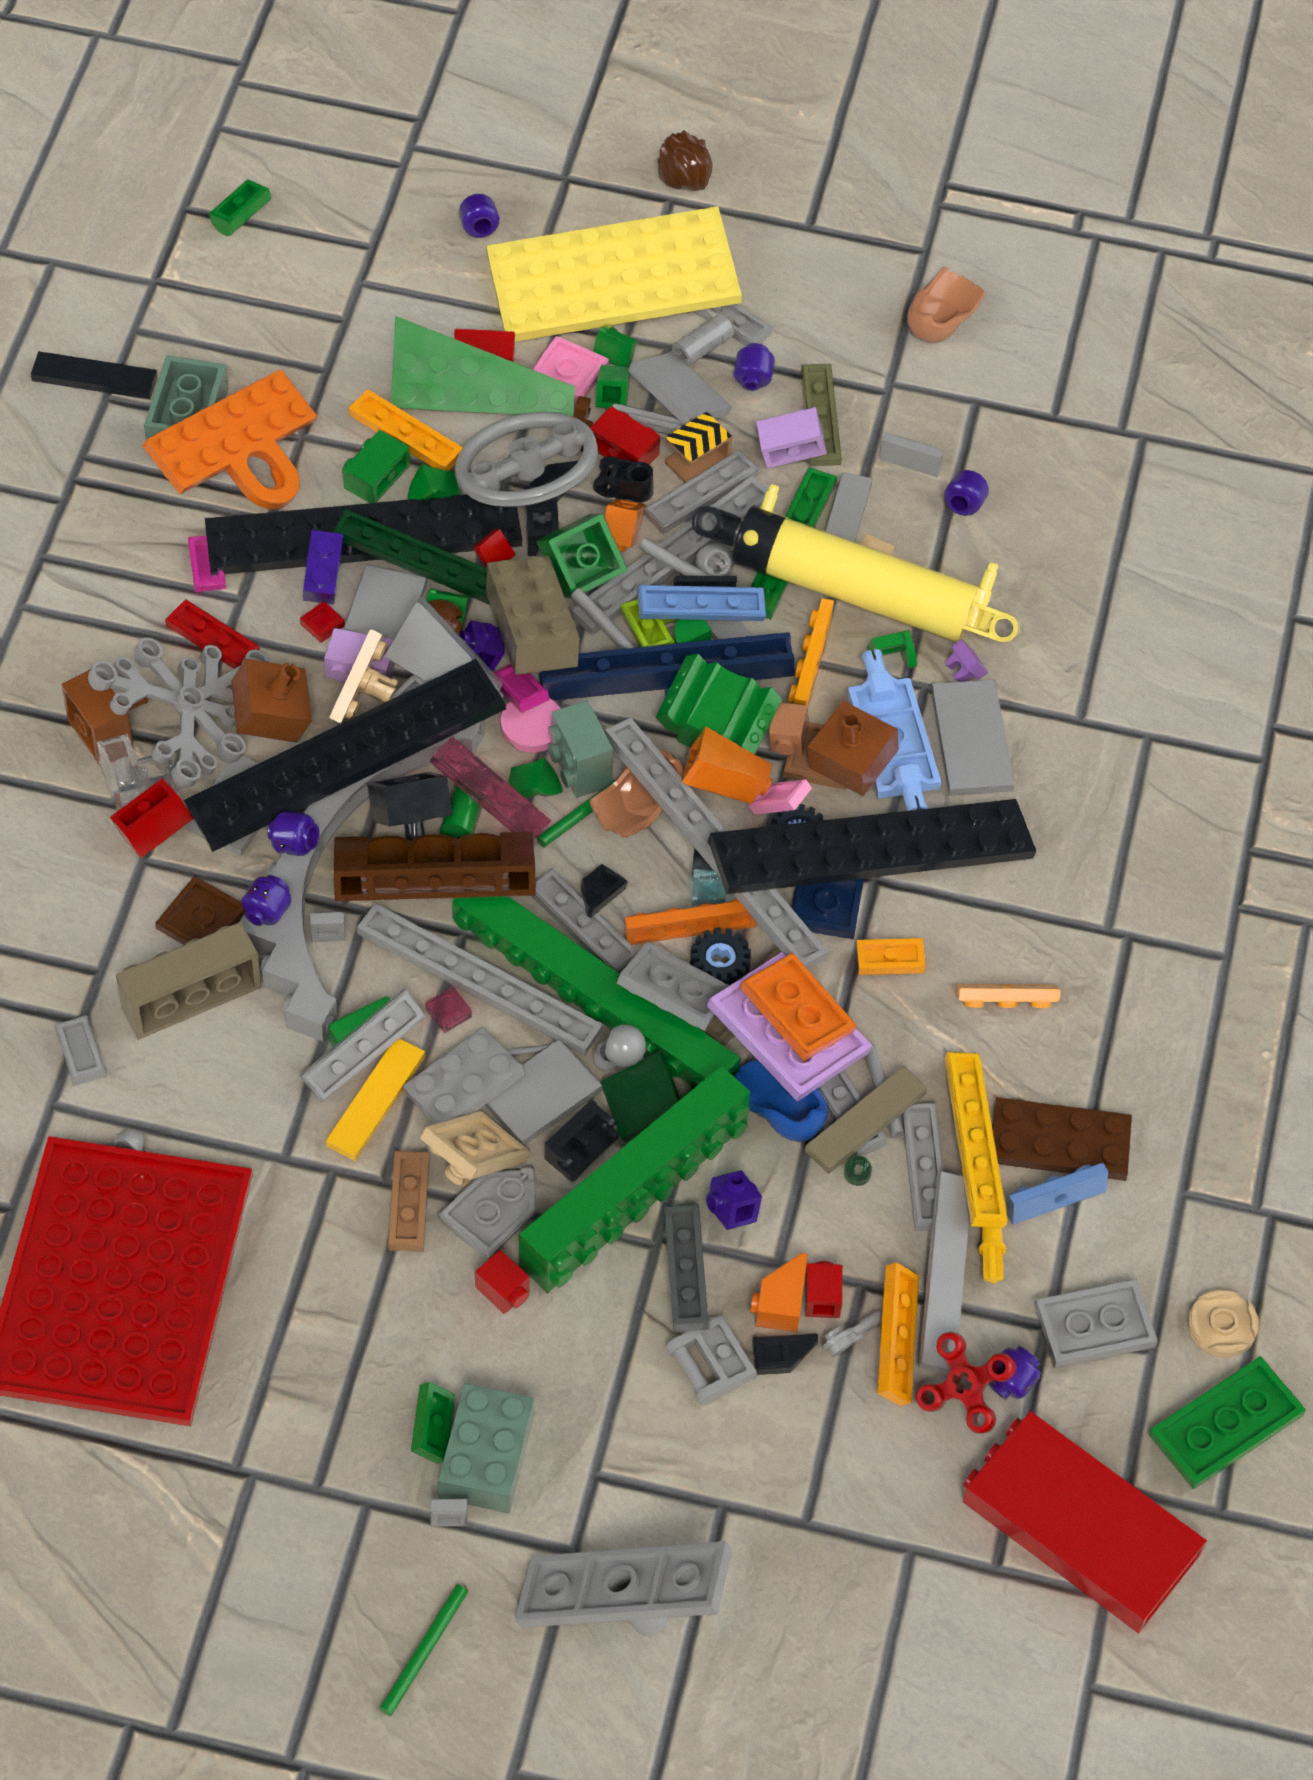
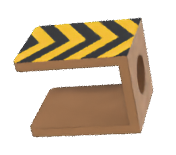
[665,411,732,483]

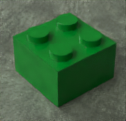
[536,513,628,598]

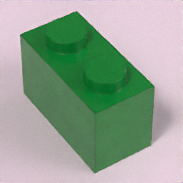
[342,430,410,503]

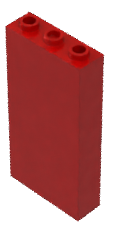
[962,1411,1207,1634]

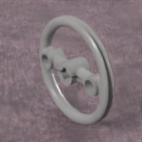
[455,412,598,507]

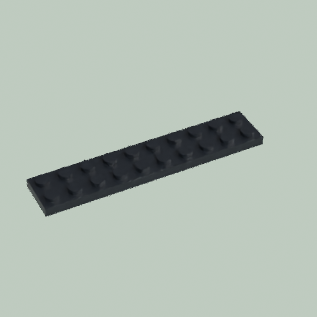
[205,490,522,576]
[184,659,506,852]
[708,799,1036,895]

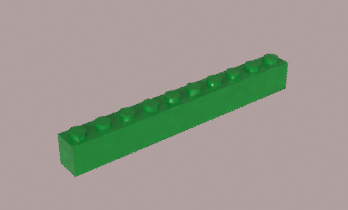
[452,896,741,1089]

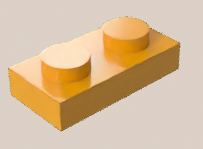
[856,938,926,975]

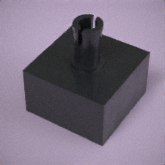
[367,772,453,841]

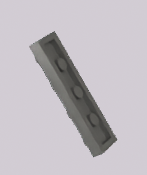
[664,1204,709,1332]

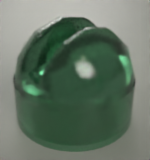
[844,1155,872,1186]

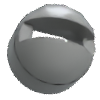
[594,1041,617,1071]
[113,1128,144,1151]

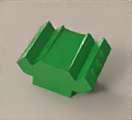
[655,654,782,754]

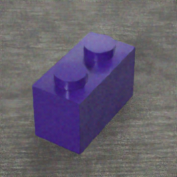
[303,530,343,605]

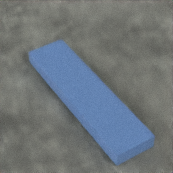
[637,585,766,621]

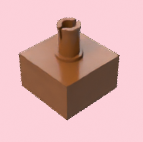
[231,659,312,743]
[61,669,148,766]
[807,700,899,796]

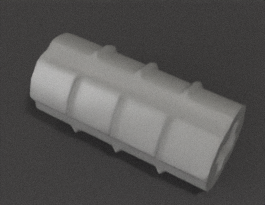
[672,314,734,365]

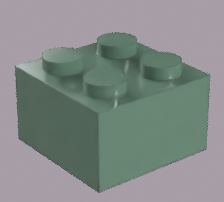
[548,700,613,798]

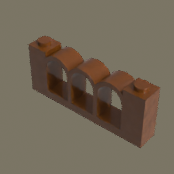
[334,831,536,901]

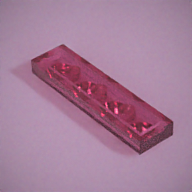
[430,736,551,841]

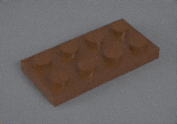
[993,1097,1132,1181]

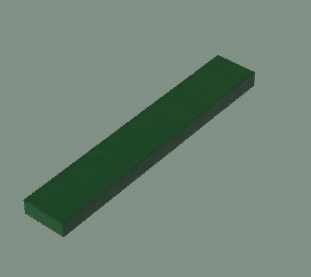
[333,509,490,605]

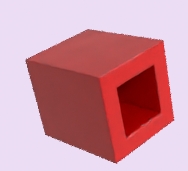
[475,1249,530,1314]
[805,1261,843,1318]

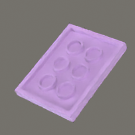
[707,952,872,1102]

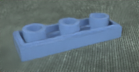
[1007,1163,1108,1225]

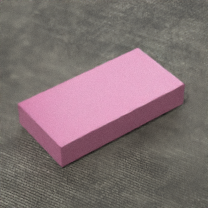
[748,779,812,815]

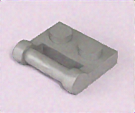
[666,1315,757,1406]

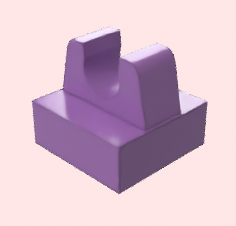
[945,639,988,682]

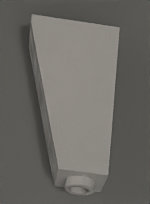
[384,596,504,698]

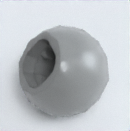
[695,542,734,576]
[605,1024,646,1067]

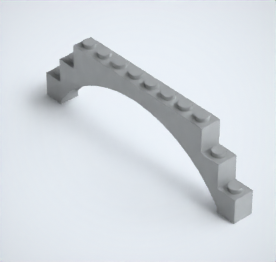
[240,720,485,1042]

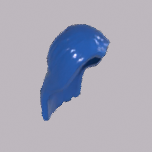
[734,1060,828,1142]

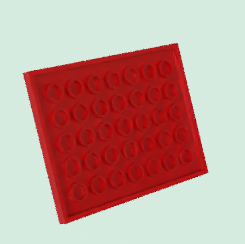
[0,1136,253,1427]

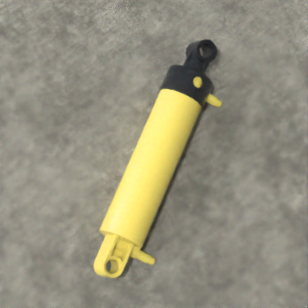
[692,484,1020,643]

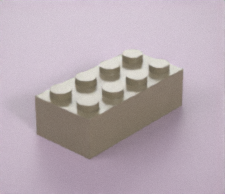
[486,555,580,675]
[116,922,261,1040]

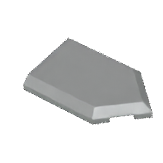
[438,1167,536,1259]

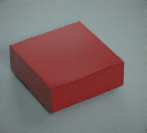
[473,529,516,568]
[300,601,345,643]

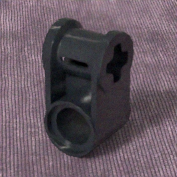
[593,456,654,503]

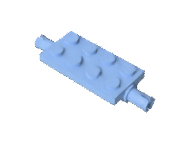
[847,649,941,811]

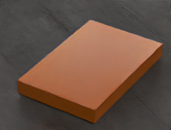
[740,953,857,1061]

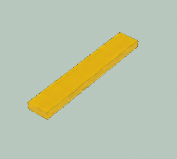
[944,1052,1008,1228]

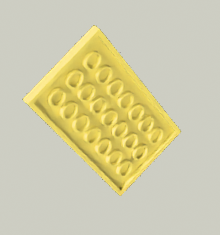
[486,206,742,342]

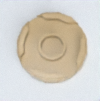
[1188,1289,1259,1358]

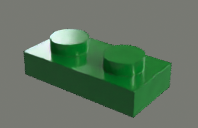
[411,1382,455,1464]

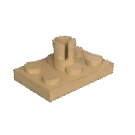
[329,629,399,723]
[420,1111,531,1186]

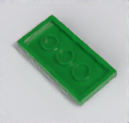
[1149,1356,1306,1490]

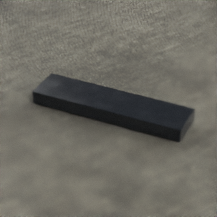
[31,351,158,400]

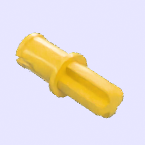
[979,1227,1007,1284]

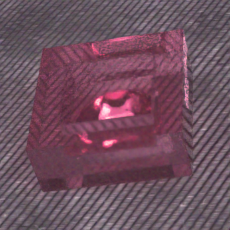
[425,987,472,1033]

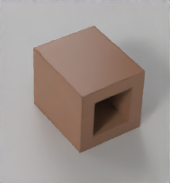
[769,702,809,755]

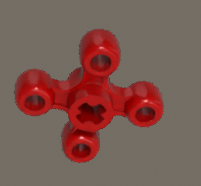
[916,1332,1017,1434]

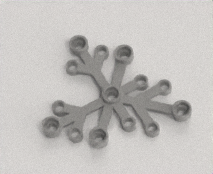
[88,637,270,788]

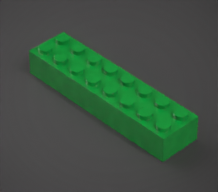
[519,1065,751,1294]

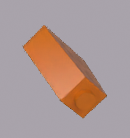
[681,726,773,804]

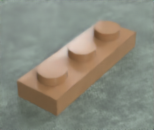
[388,1151,429,1252]

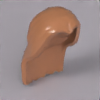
[907,266,985,343]
[590,750,684,838]

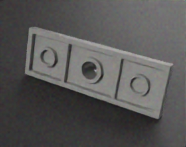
[515,1541,732,1636]

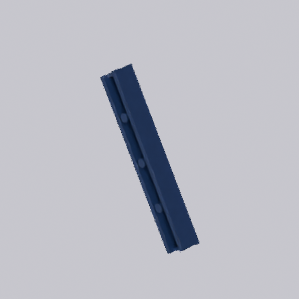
[539,632,795,701]

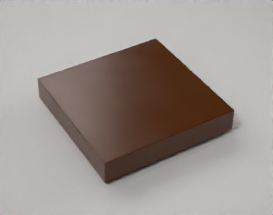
[155,876,246,945]

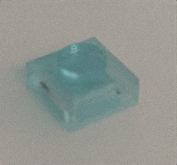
[692,869,726,905]

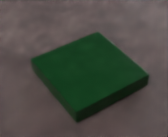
[600,1051,680,1143]

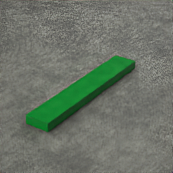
[751,467,837,620]

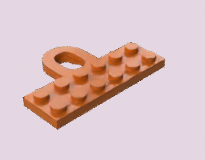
[142,369,318,509]

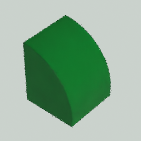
[595,365,630,408]
[674,619,712,644]

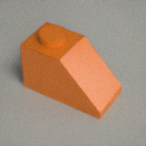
[605,498,646,551]
[750,1253,808,1332]

